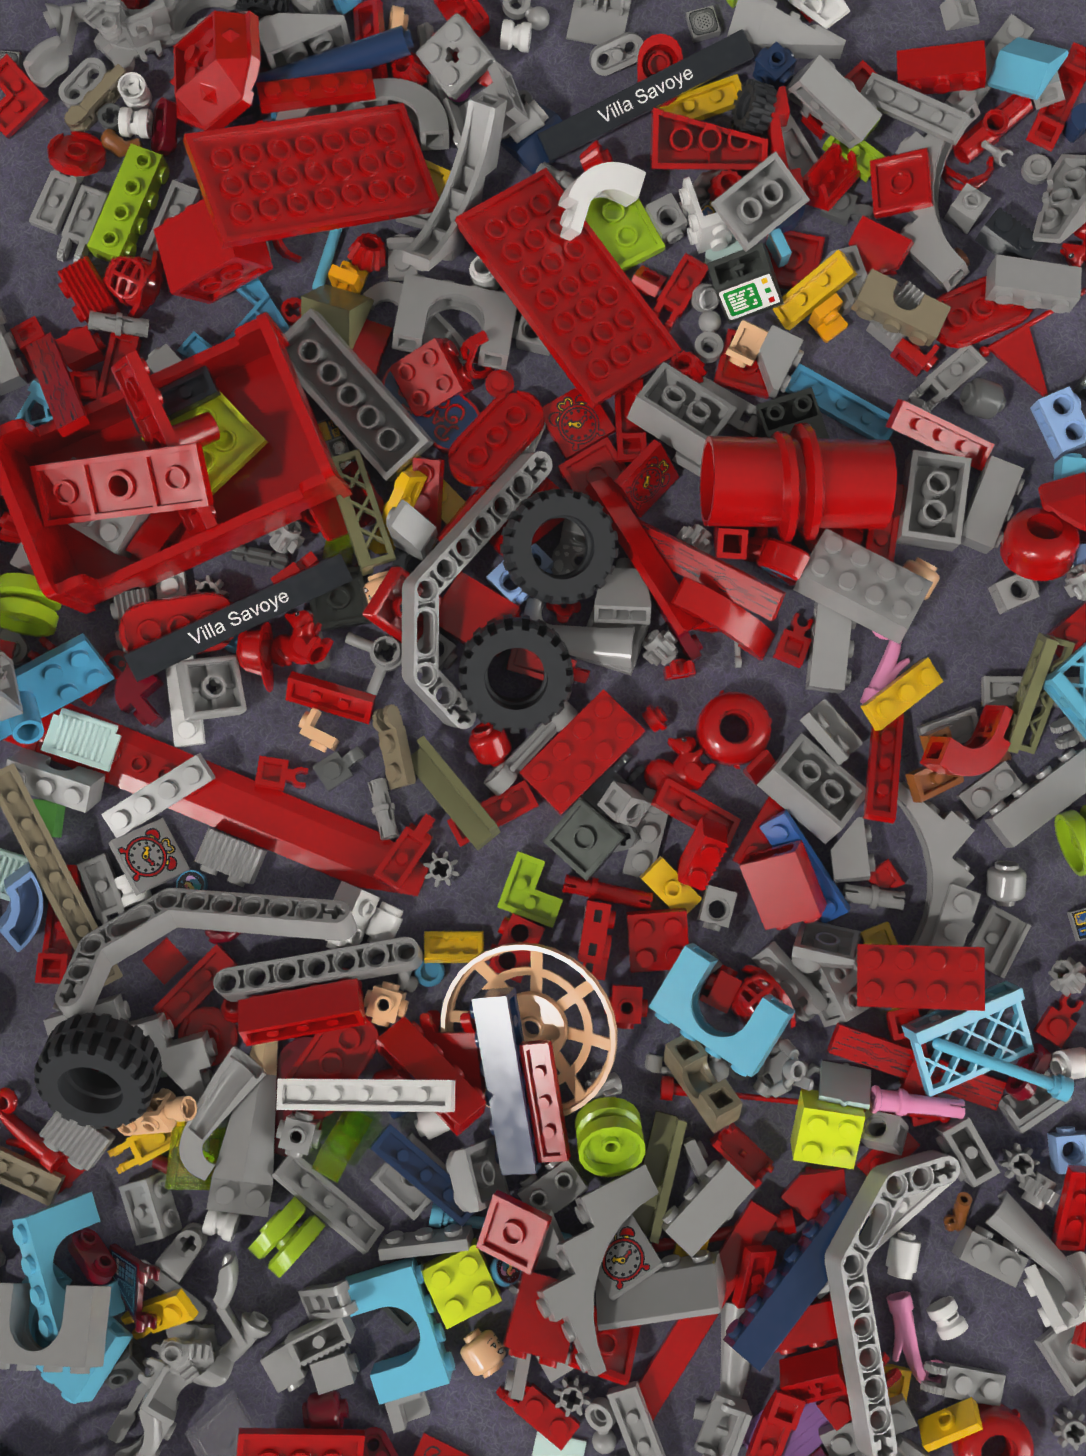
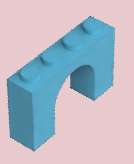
[649,943,795,1077]
[12,1192,126,1342]
[345,1257,455,1405]
[22,1263,133,1404]

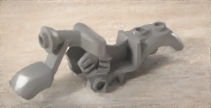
[23,0,237,87]
[107,1251,272,1456]

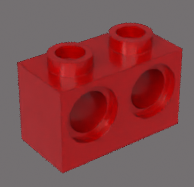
[487,913,545,983]

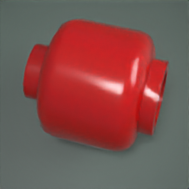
[468,722,512,766]

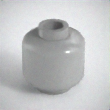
[986,861,1027,907]

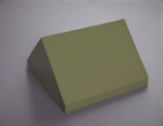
[301,284,374,350]

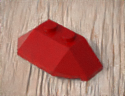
[1038,472,1086,531]

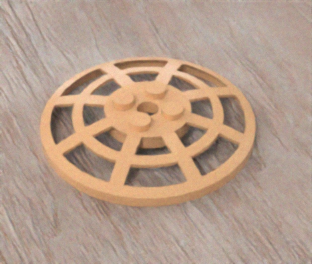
[441,942,617,1116]

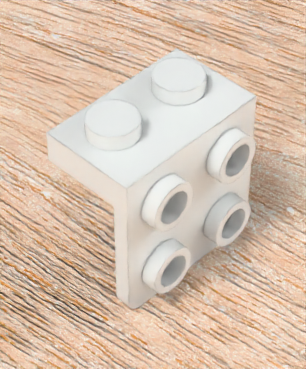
[678,177,732,254]
[1023,1251,1086,1334]

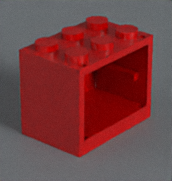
[153,199,273,304]

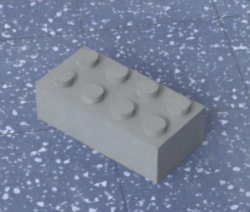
[793,529,933,644]

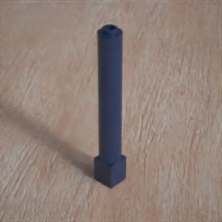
[234,25,415,120]

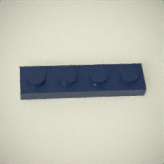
[369,1123,474,1227]

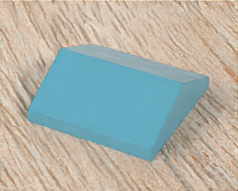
[987,37,1069,100]

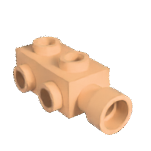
[117,1088,197,1136]

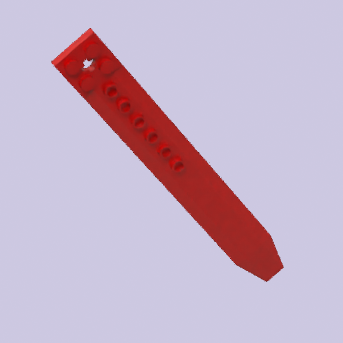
[3,703,429,896]

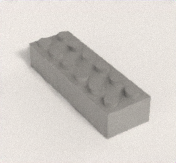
[284,308,435,482]

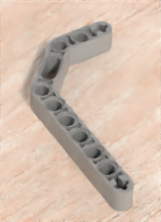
[402,451,552,729]
[55,888,357,1019]
[825,1150,960,1456]

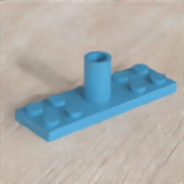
[0,633,115,744]

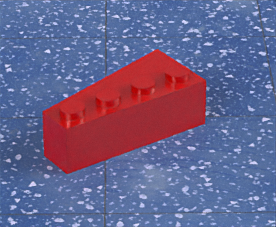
[650,108,768,171]

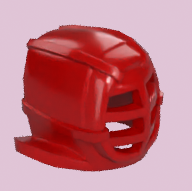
[103,250,163,318]
[731,965,796,1029]

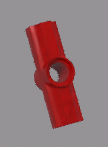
[952,94,1034,165]

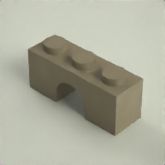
[851,269,951,347]
[663,1035,743,1134]

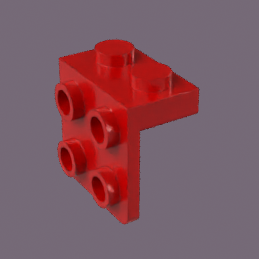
[390,338,475,416]
[308,461,384,541]

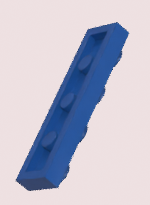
[759,809,851,923]

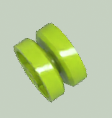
[0,573,62,637]
[1054,805,1086,877]
[575,1097,645,1177]
[248,1196,326,1278]

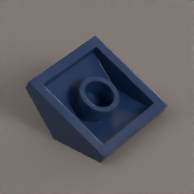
[500,101,562,174]

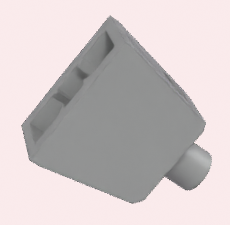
[594,558,651,625]

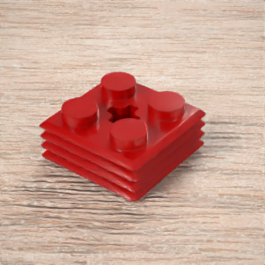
[363,566,443,644]

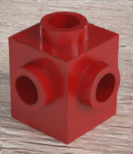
[604,984,648,1029]

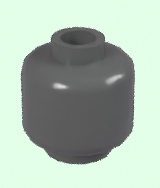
[960,378,1006,419]

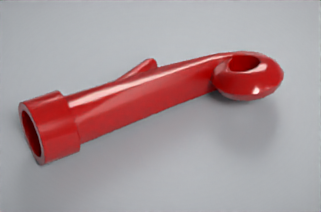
[0,1087,68,1173]

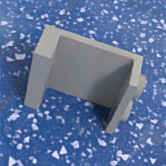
[442,61,529,148]

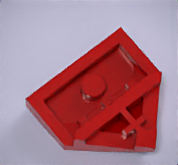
[848,216,914,275]
[780,1167,847,1221]

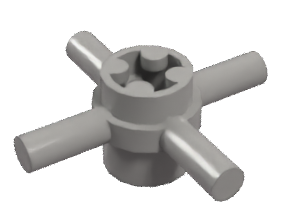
[345,611,423,696]

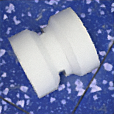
[500,19,532,53]
[117,72,152,111]
[118,107,153,139]
[114,874,152,907]
[202,1210,241,1242]
[926,1296,968,1340]

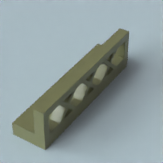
[332,449,396,576]
[1003,632,1075,754]
[411,736,501,851]
[632,1110,687,1244]

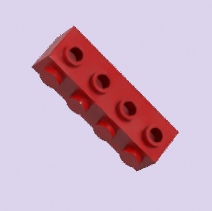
[238,978,366,1046]
[377,1016,487,1136]

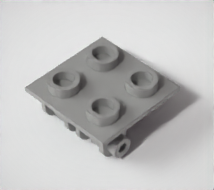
[566,0,632,45]

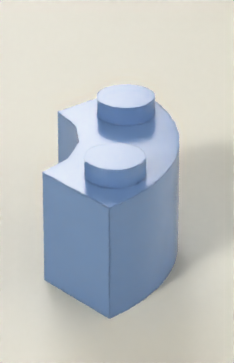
[0,861,43,952]

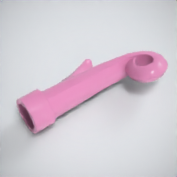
[860,631,910,704]
[886,1291,944,1384]

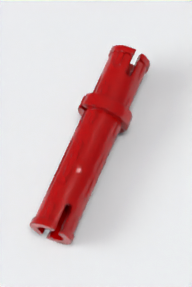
[562,874,653,911]

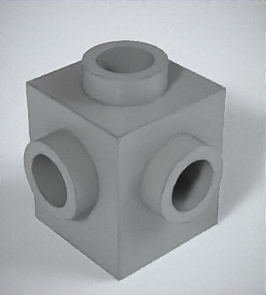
[276,1110,322,1158]

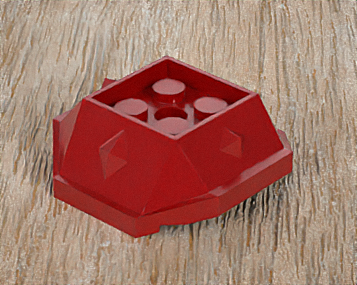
[170,10,261,131]

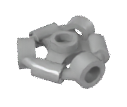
[753,1036,806,1098]

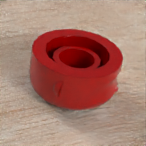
[1000,507,1080,581]
[696,690,772,769]
[951,1403,1034,1456]

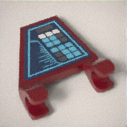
[109,1243,160,1333]

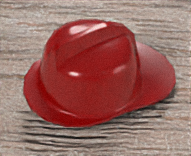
[637,33,683,107]
[236,622,274,692]

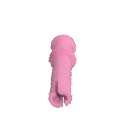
[869,1085,965,1119]

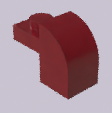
[115,667,165,728]

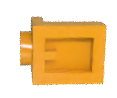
[328,260,369,294]
[808,293,848,343]

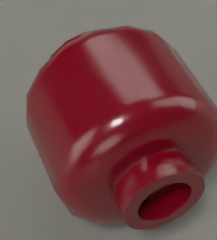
[302,1390,349,1429]

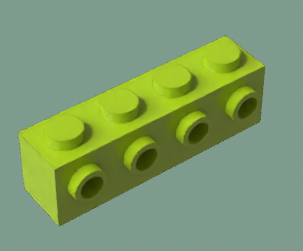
[87,143,169,262]

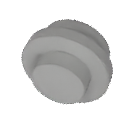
[691,283,719,313]

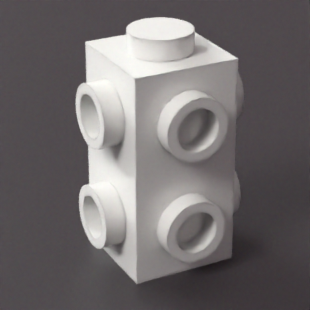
[326,881,380,949]

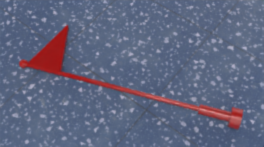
[978,287,1086,397]
[660,1043,951,1123]

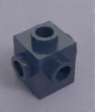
[752,41,797,92]

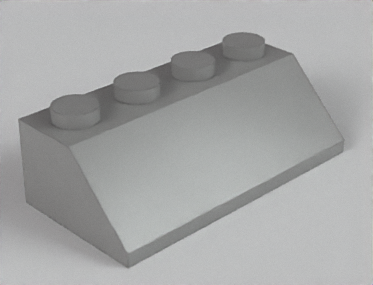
[596,1250,727,1331]

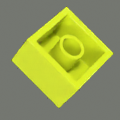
[790,1088,865,1170]
[422,1238,502,1329]

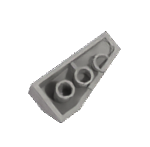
[727,0,846,59]
[1033,154,1086,244]

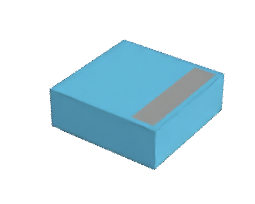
[766,228,792,268]

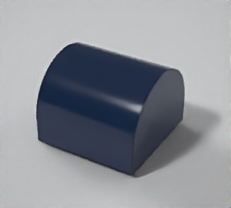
[1063,103,1086,143]

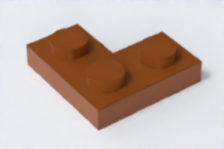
[905,726,964,803]

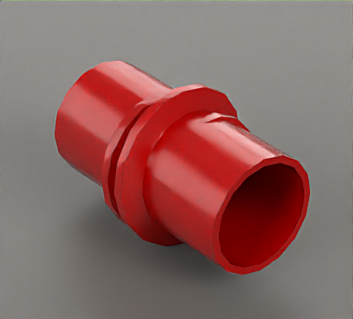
[700,423,897,542]

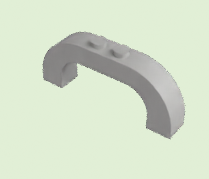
[276,78,449,151]

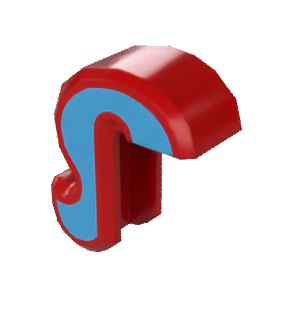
[756,539,810,586]

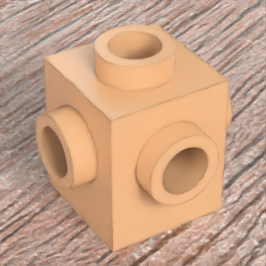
[364,981,409,1027]

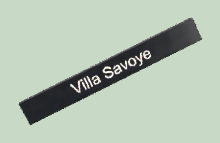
[537,29,754,162]
[123,553,353,682]

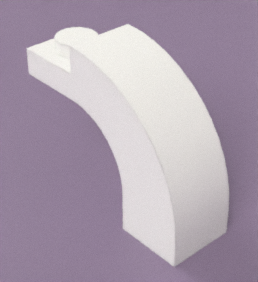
[558,162,646,241]

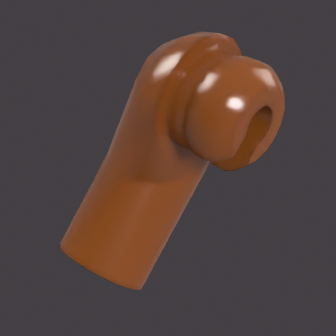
[101,129,143,157]
[943,1192,972,1232]

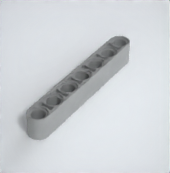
[213,937,424,1002]

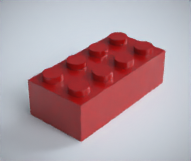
[519,689,646,816]
[857,944,985,1011]

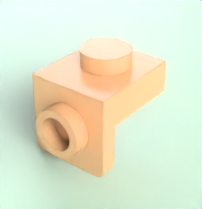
[725,319,769,368]
[299,707,340,753]

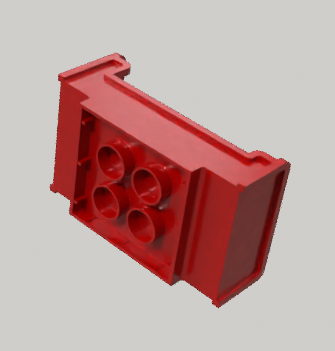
[0,312,353,614]

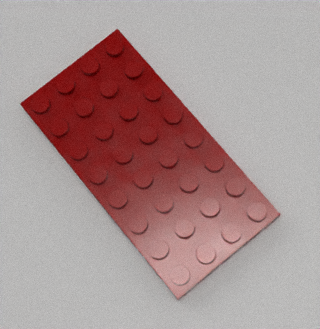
[183,103,439,249]
[455,168,682,409]

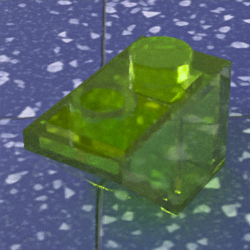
[312,1111,373,1183]

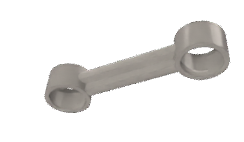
[484,700,578,796]

